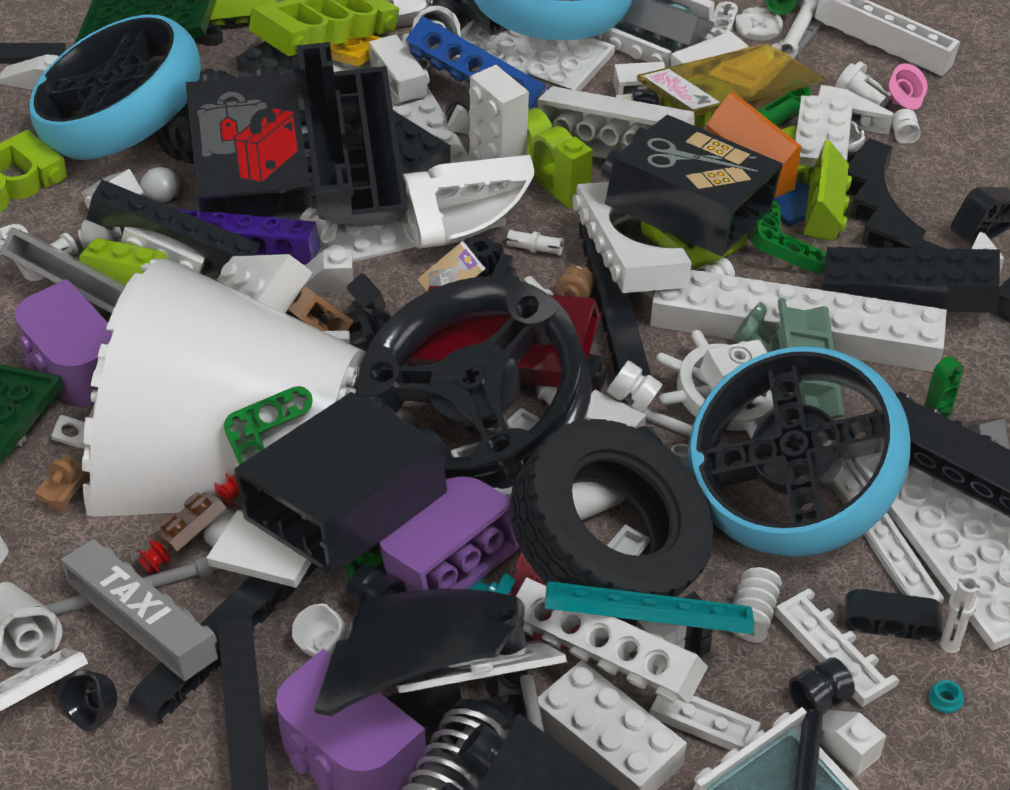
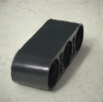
[845,589,942,642]

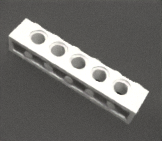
[516,577,708,704]

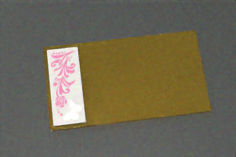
[637,43,825,116]

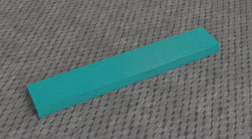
[545,581,755,634]

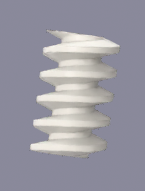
[732,567,782,643]

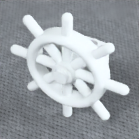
[656,330,798,439]

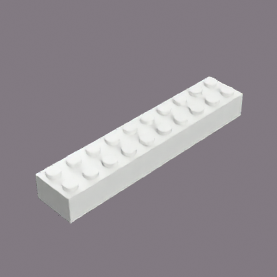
[650,270,947,372]

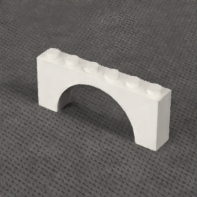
[573,182,692,293]

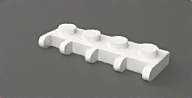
[774,588,900,707]

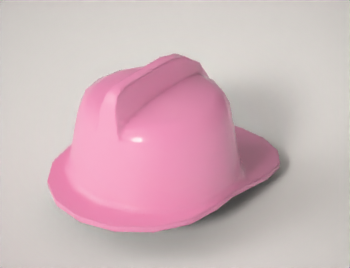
[886,63,928,110]

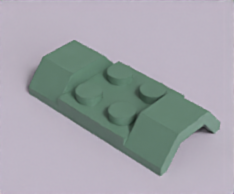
[777,298,844,419]

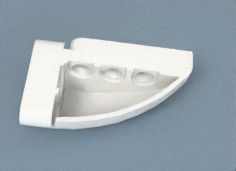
[399,155,534,249]

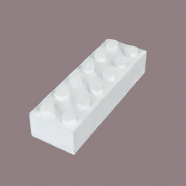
[538,86,694,159]

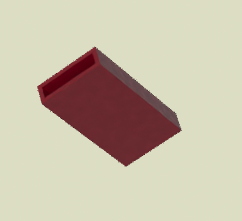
[406,286,601,387]

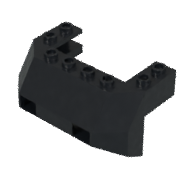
[293,42,408,227]

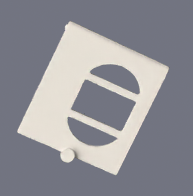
[394,639,567,693]

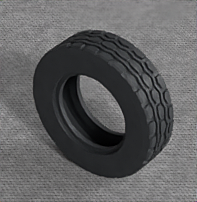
[510,419,713,620]

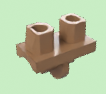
[35,454,90,512]

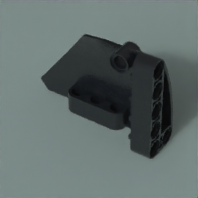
[314,589,527,716]

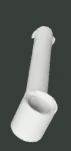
[779,0,819,57]

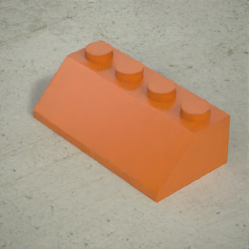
[705,92,801,198]

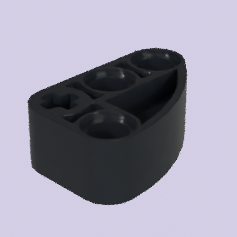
[951,187,1010,245]

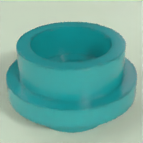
[928,680,964,714]

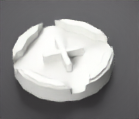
[735,7,783,41]

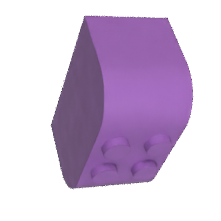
[15,279,112,407]
[379,477,520,592]
[276,648,426,790]

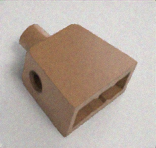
[288,285,354,331]

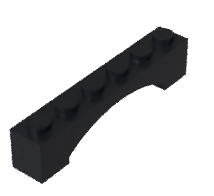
[86,179,260,274]

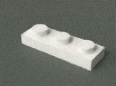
[650,695,761,751]

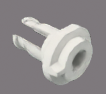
[835,61,892,108]

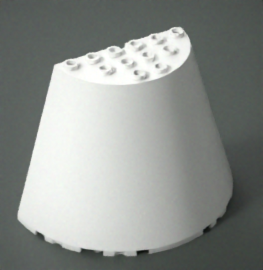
[82,258,366,517]

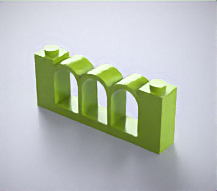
[248,0,400,56]
[527,107,593,209]
[0,130,68,213]

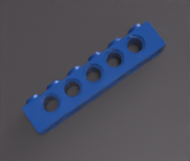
[406,16,547,109]

